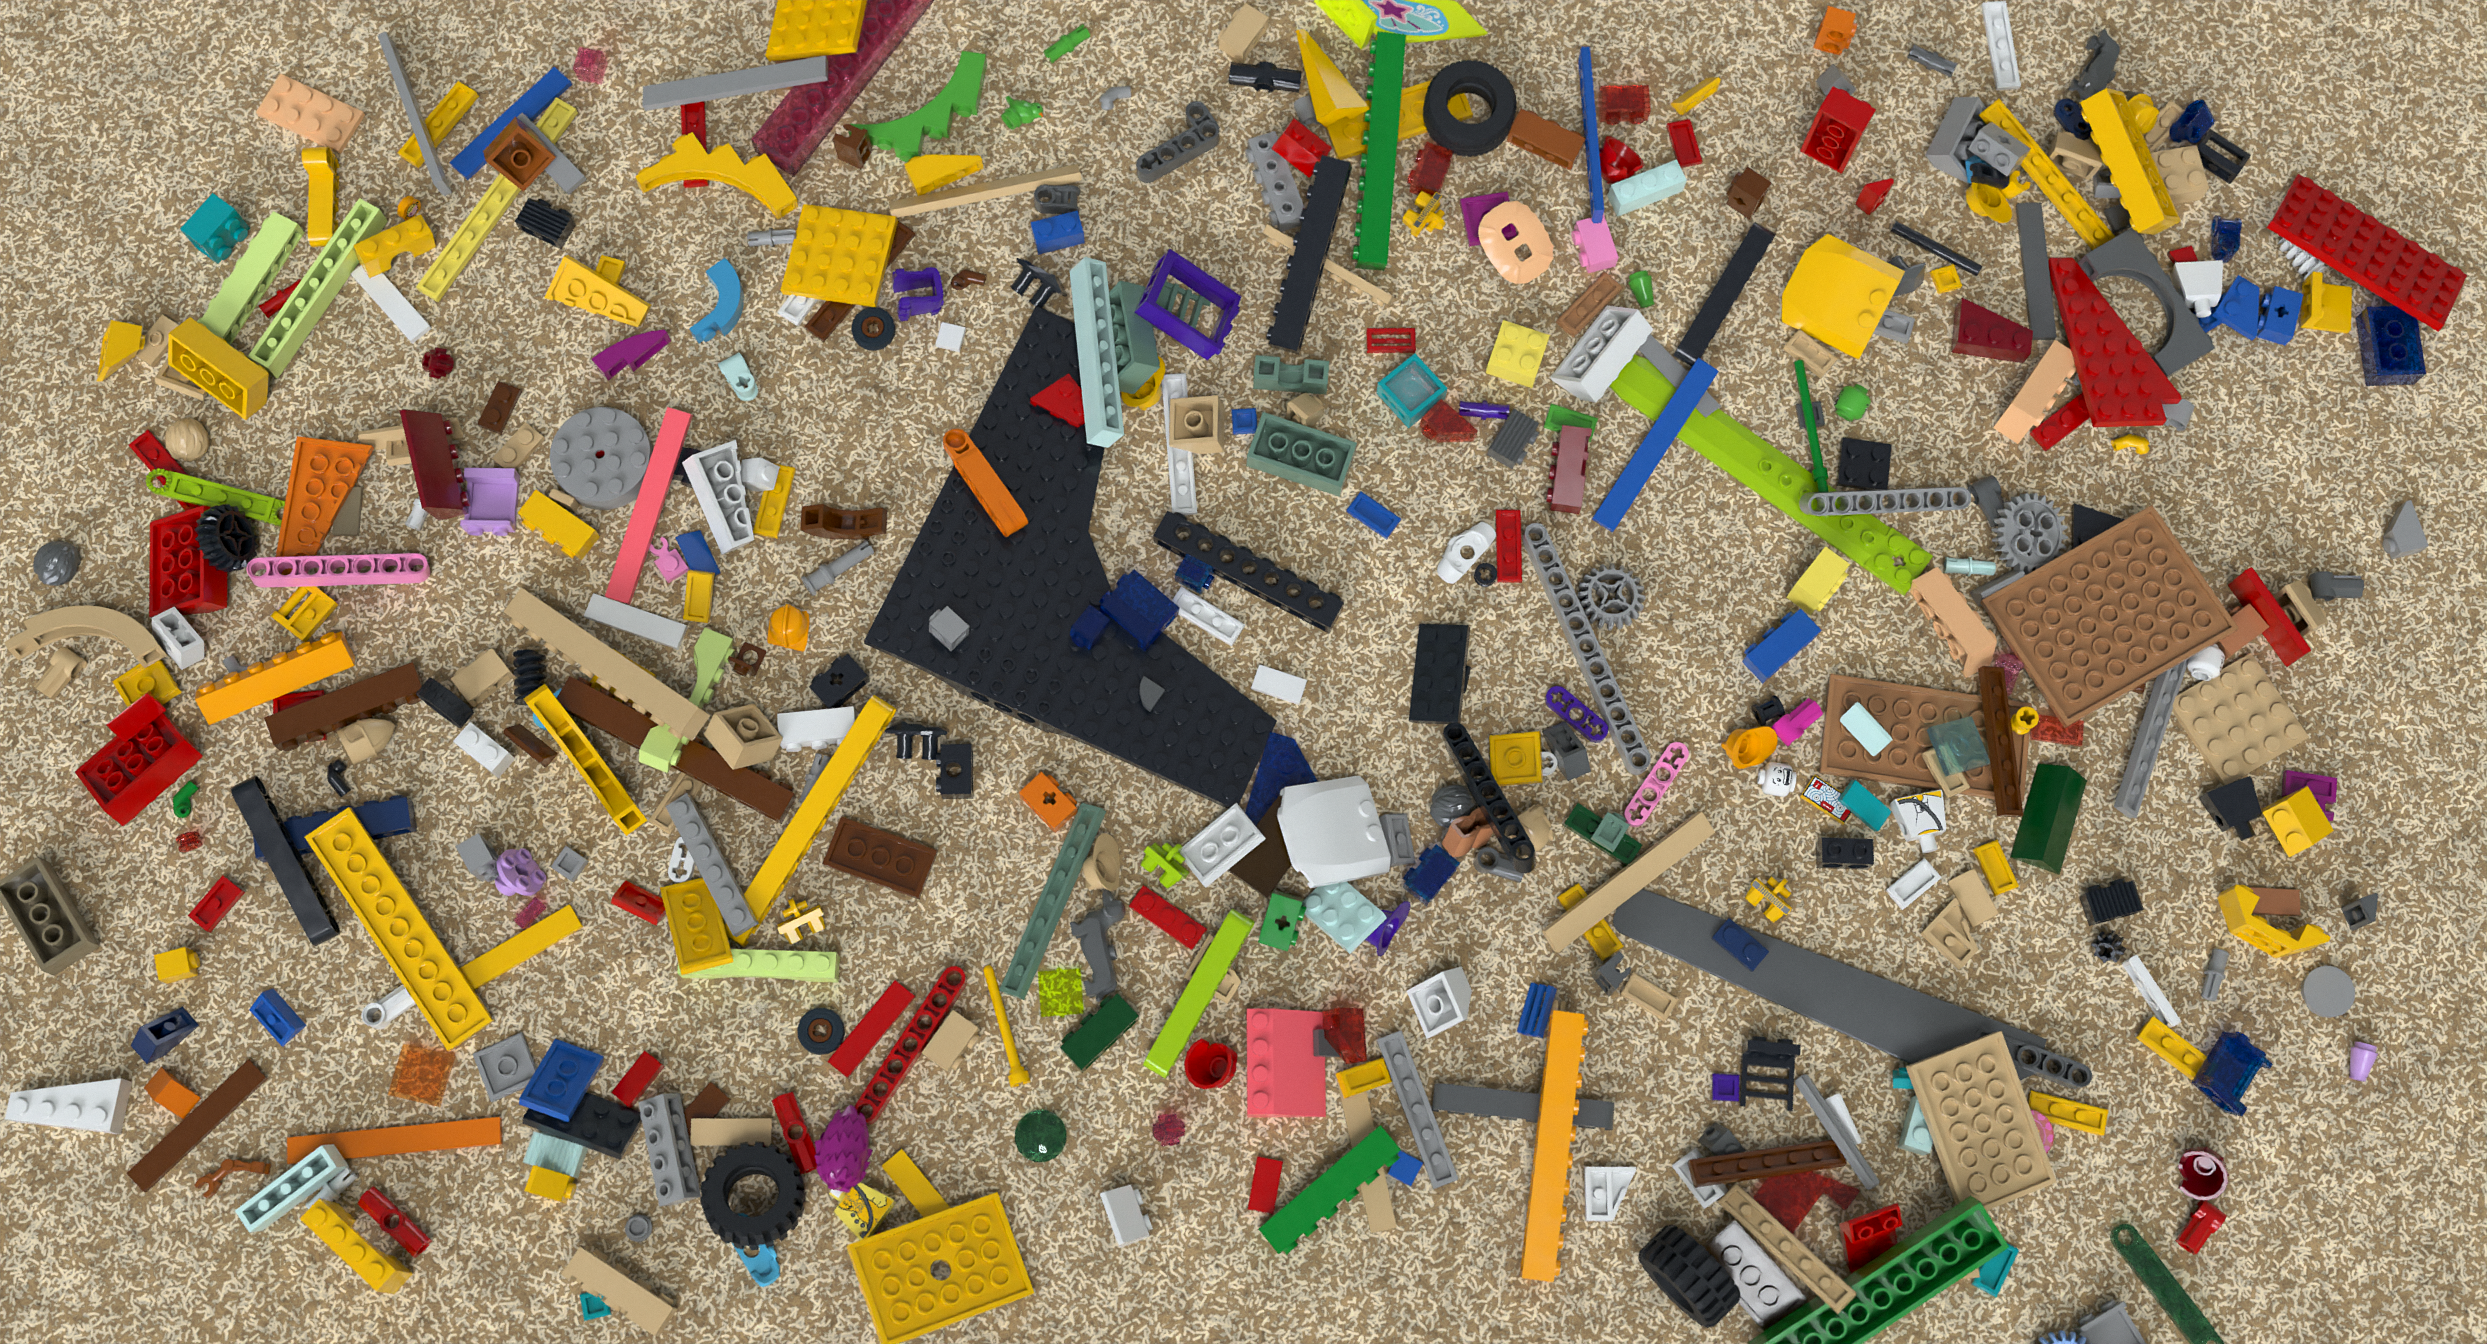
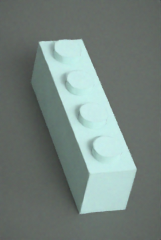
[235,1144,348,1233]

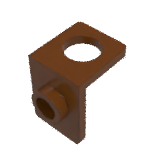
[727,642,767,677]

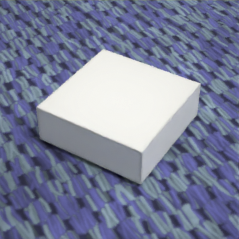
[936,322,966,352]

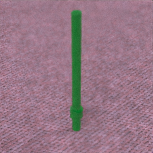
[1794,360,1829,492]

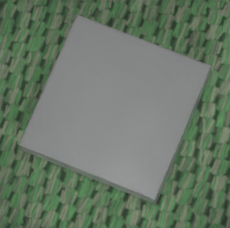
[472,1032,537,1103]

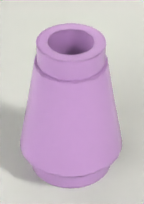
[2349,1041,2378,1082]

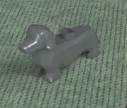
[2068,29,2120,101]
[1070,889,1126,1002]

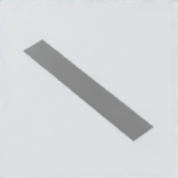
[1638,334,1721,418]

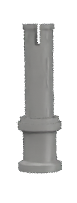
[801,540,874,596]

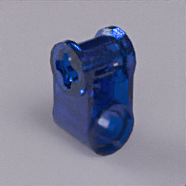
[2169,99,2215,143]
[2211,215,2242,263]

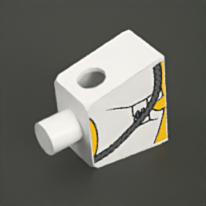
[1889,790,1946,853]

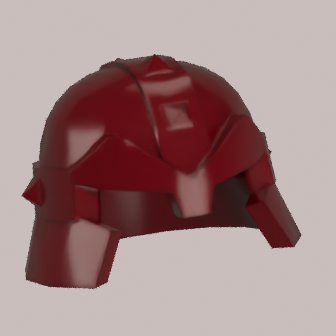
[2178,1147,2229,1200]

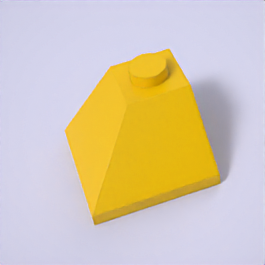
[97,320,145,381]

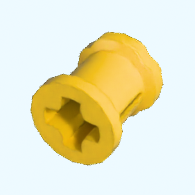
[2011,707,2039,735]

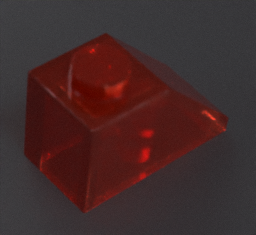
[1420,399,1478,443]
[1322,1007,1367,1064]

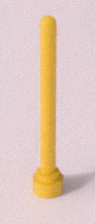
[983,965,1031,1088]

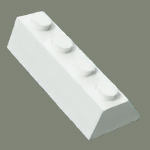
[1550,305,1653,402]

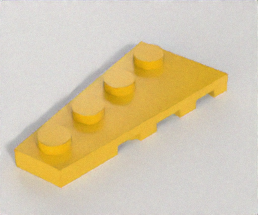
[544,255,652,327]

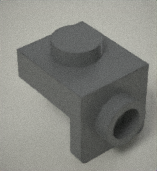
[1698,1123,1746,1156]

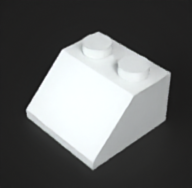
[1100,1185,1153,1248]

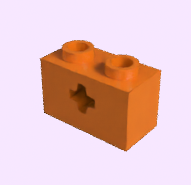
[1019,772,1077,833]

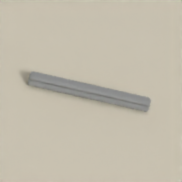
[1795,1074,1880,1190]

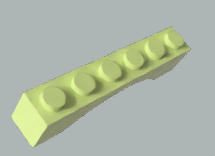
[639,628,735,773]
[677,949,840,982]

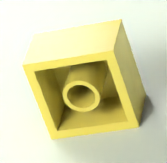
[1486,320,1550,388]
[1787,546,1850,616]

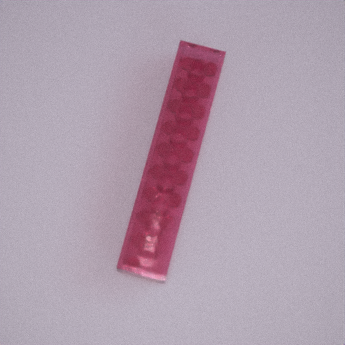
[751,0,935,177]

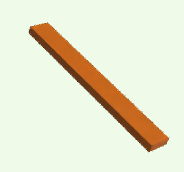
[287,1117,502,1165]

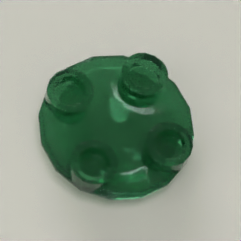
[1015,1110,1067,1162]

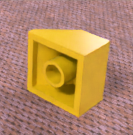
[2261,786,2334,857]

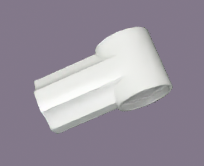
[361,984,416,1029]

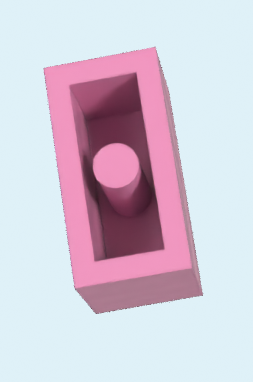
[1571,214,1619,273]

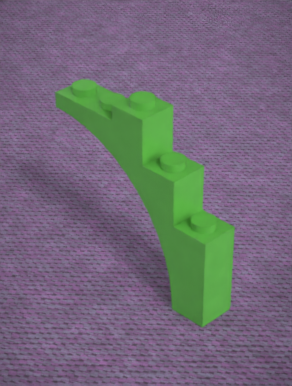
[848,51,987,162]

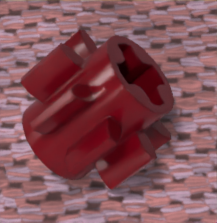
[422,347,454,379]

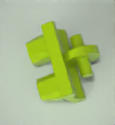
[1141,842,1190,888]

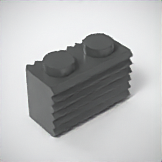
[1487,409,1540,470]

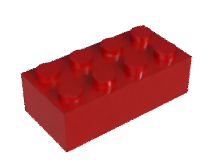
[1800,86,1876,174]

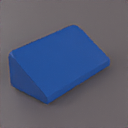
[675,530,721,576]
[249,988,307,1047]

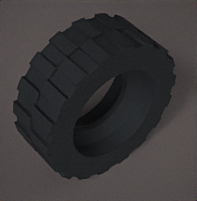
[416,677,474,728]

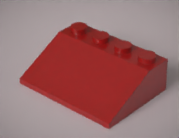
[149,505,228,618]
[75,712,203,827]

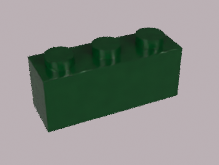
[1060,993,1140,1073]

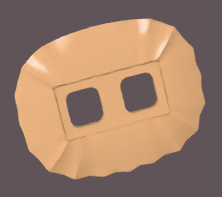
[1478,201,1554,284]

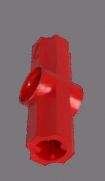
[771,1092,817,1175]
[357,1186,432,1258]

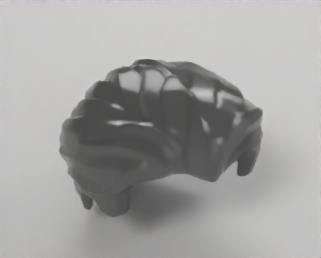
[33,541,81,586]
[1430,784,1478,828]

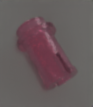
[513,897,547,930]

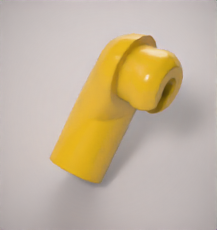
[2111,434,2150,455]

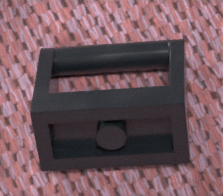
[2197,129,2251,184]

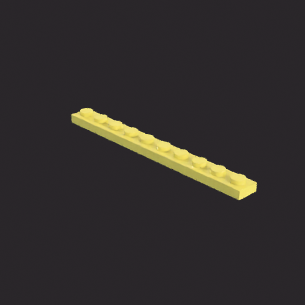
[416,97,578,302]

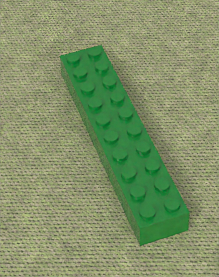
[1747,1196,2009,1344]

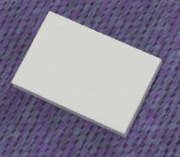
[1180,803,1266,888]

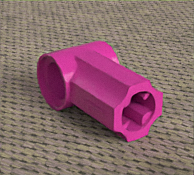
[1771,698,1823,747]

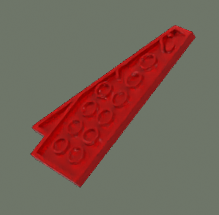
[2048,257,2182,427]

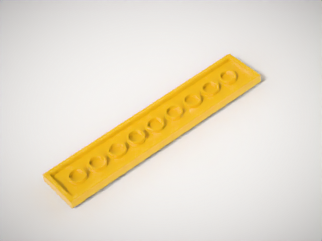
[305,807,494,1051]

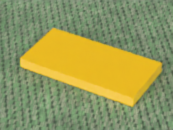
[660,877,733,975]

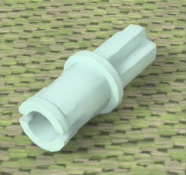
[1944,557,1996,577]

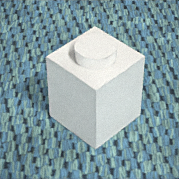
[740,457,780,492]

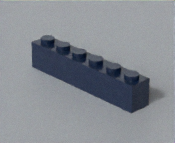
[253,795,417,863]

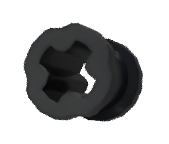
[1751,695,1785,726]

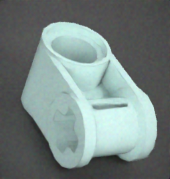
[718,352,758,401]

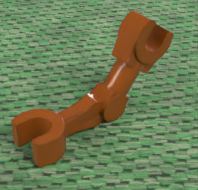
[194,1159,271,1198]

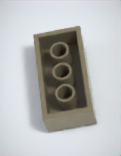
[0,857,100,976]

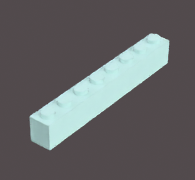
[1070,257,1124,448]

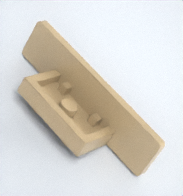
[358,417,463,466]

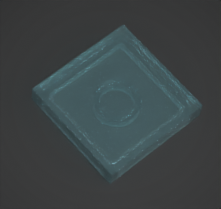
[1927,716,1990,777]

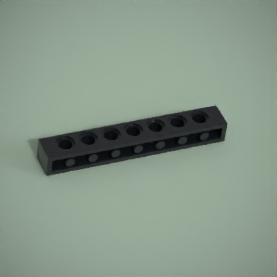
[1153,511,1344,634]

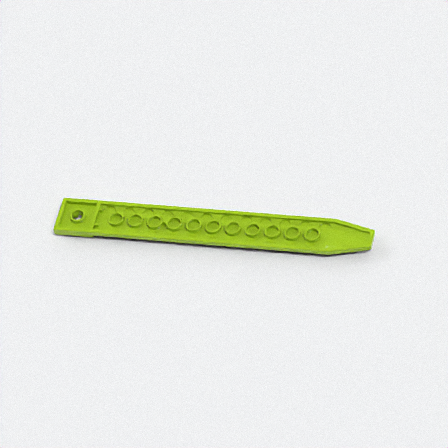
[1609,354,1933,596]

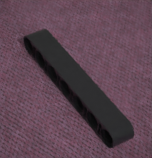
[1674,222,1776,367]
[1443,722,1536,874]
[231,775,340,946]

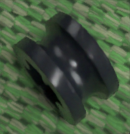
[1474,563,1497,587]

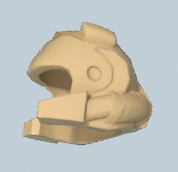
[1508,804,1554,857]

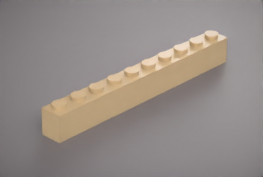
[504,587,710,741]

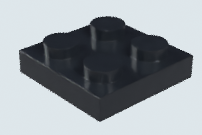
[1837,437,1892,490]

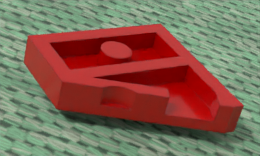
[1030,373,1085,428]

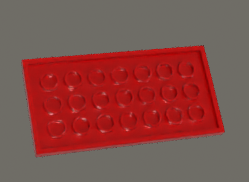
[2267,173,2467,332]

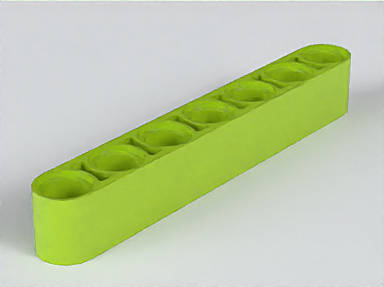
[1143,908,1255,1079]

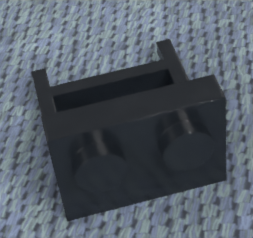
[1739,1036,1801,1112]

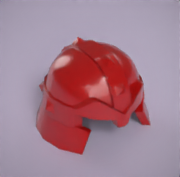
[1599,136,1645,184]
[1184,1038,1238,1089]

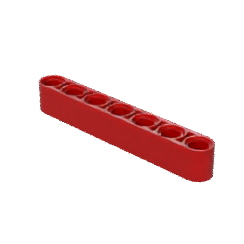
[854,966,967,1125]

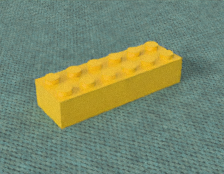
[2080,88,2181,235]

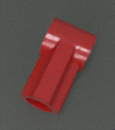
[2175,1200,2227,1255]

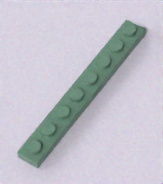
[999,803,1106,1000]

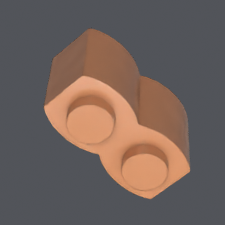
[1442,808,1497,857]

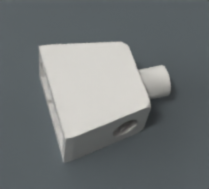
[2171,260,2223,318]

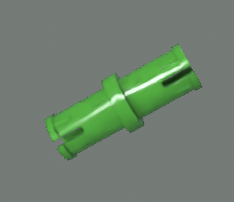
[1043,24,1090,63]

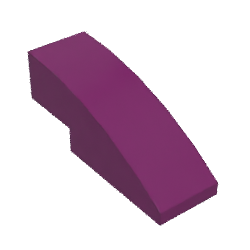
[591,329,671,381]

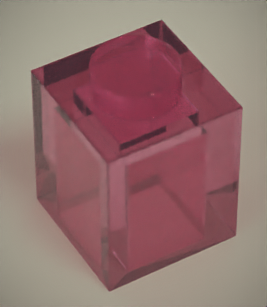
[573,47,608,85]

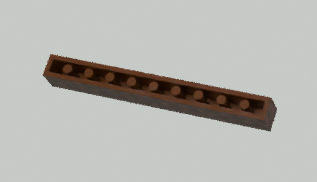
[557,676,797,824]

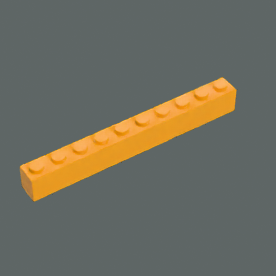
[1520,1010,1588,1282]

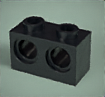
[1816,837,1874,870]

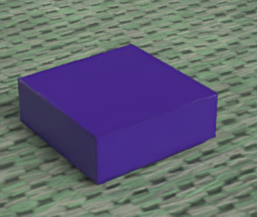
[1712,1073,1739,1102]

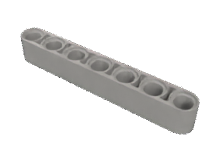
[1799,486,1971,516]

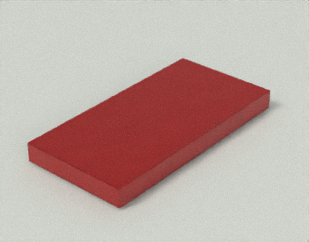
[2228,567,2311,668]

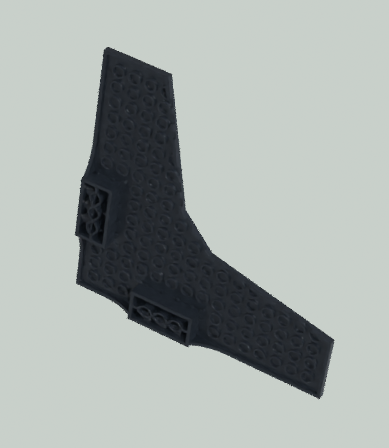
[864,306,1277,809]

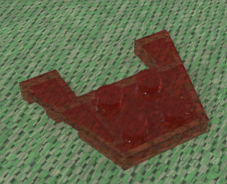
[1752,1171,1860,1234]

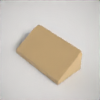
[1947,868,1999,928]

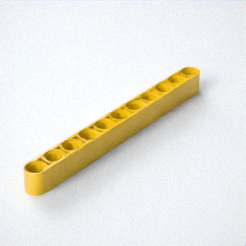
[724,695,897,947]

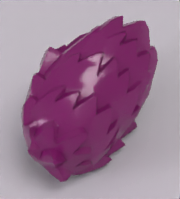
[815,1105,873,1193]

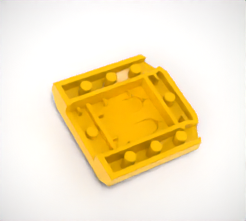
[1781,233,1905,360]

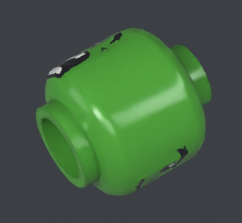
[1834,384,1871,422]

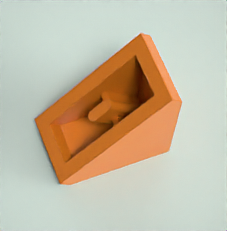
[144,1067,201,1119]

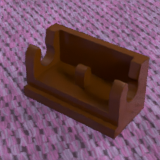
[832,124,873,170]

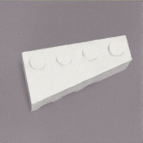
[682,440,754,555]
[5,1078,132,1134]

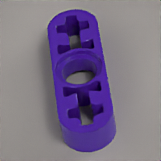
[1545,686,1608,743]

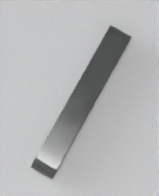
[1432,1083,1615,1131]

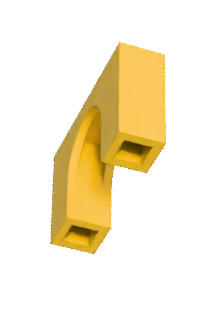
[300,1198,413,1294]

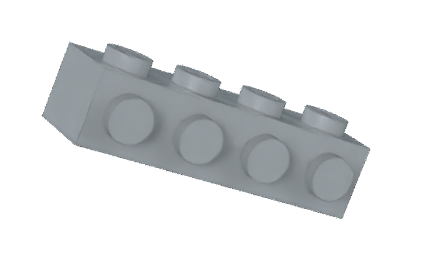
[1245,131,1305,232]
[638,1093,701,1206]

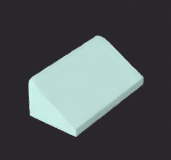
[1840,702,1893,756]

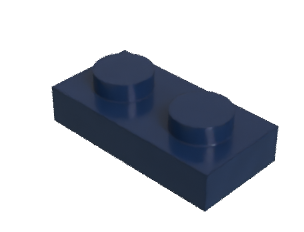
[1711,918,1770,972]

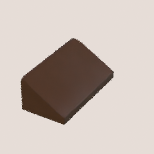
[503,724,558,767]

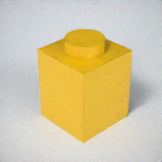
[154,947,200,984]

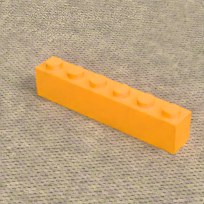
[195,631,355,725]

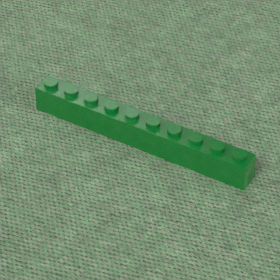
[1352,31,1406,271]

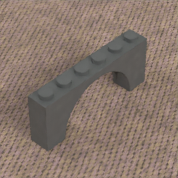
[2078,228,2215,378]

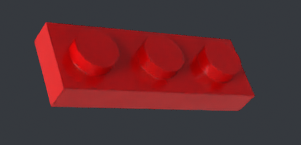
[2030,392,2090,452]
[1129,885,1207,951]

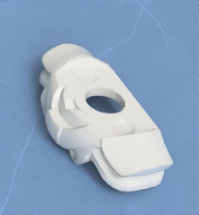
[1437,522,1496,584]

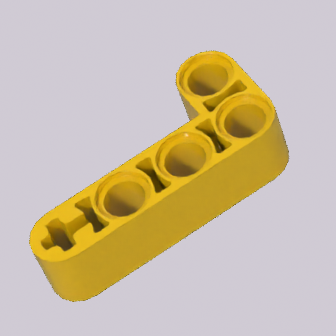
[302,146,339,247]

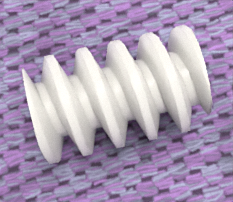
[2278,238,2329,280]

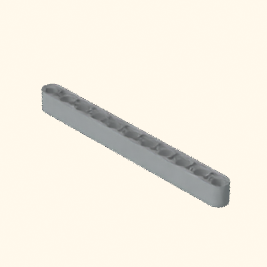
[1522,523,1651,775]

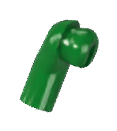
[173,780,199,818]

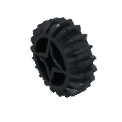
[194,504,259,572]

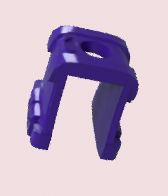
[892,267,944,322]

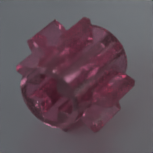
[1152,1113,1185,1147]

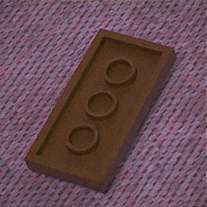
[822,816,938,900]

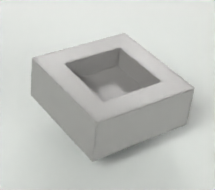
[551,846,589,883]

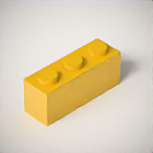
[517,490,600,560]

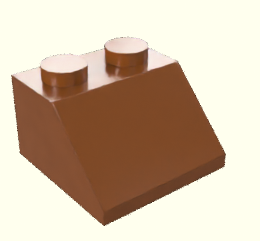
[483,117,556,192]

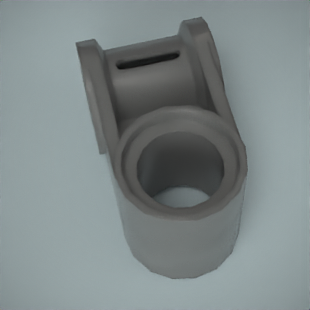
[1034,185,1080,214]

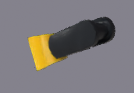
[1970,162,2030,199]

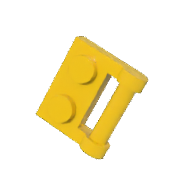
[270,586,339,643]

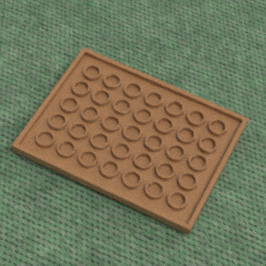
[1980,505,2239,728]

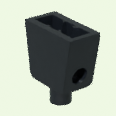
[2199,776,2262,841]

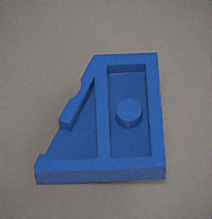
[2212,275,2260,340]

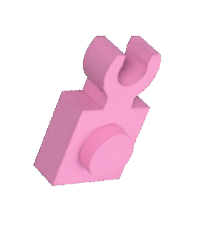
[649,537,689,583]

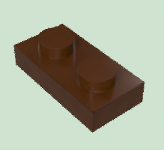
[477,381,522,435]

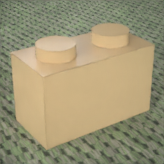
[1218,3,1269,63]
[451,648,515,707]
[922,1010,980,1074]

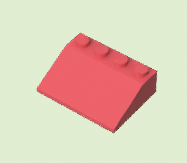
[1246,1009,1326,1118]

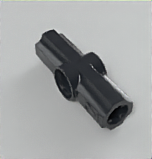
[1229,62,1302,93]

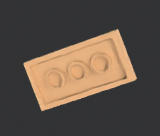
[256,73,365,154]

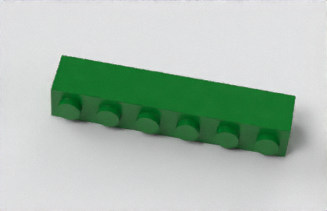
[1258,1125,1401,1255]

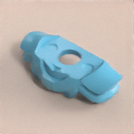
[731,1213,780,1287]

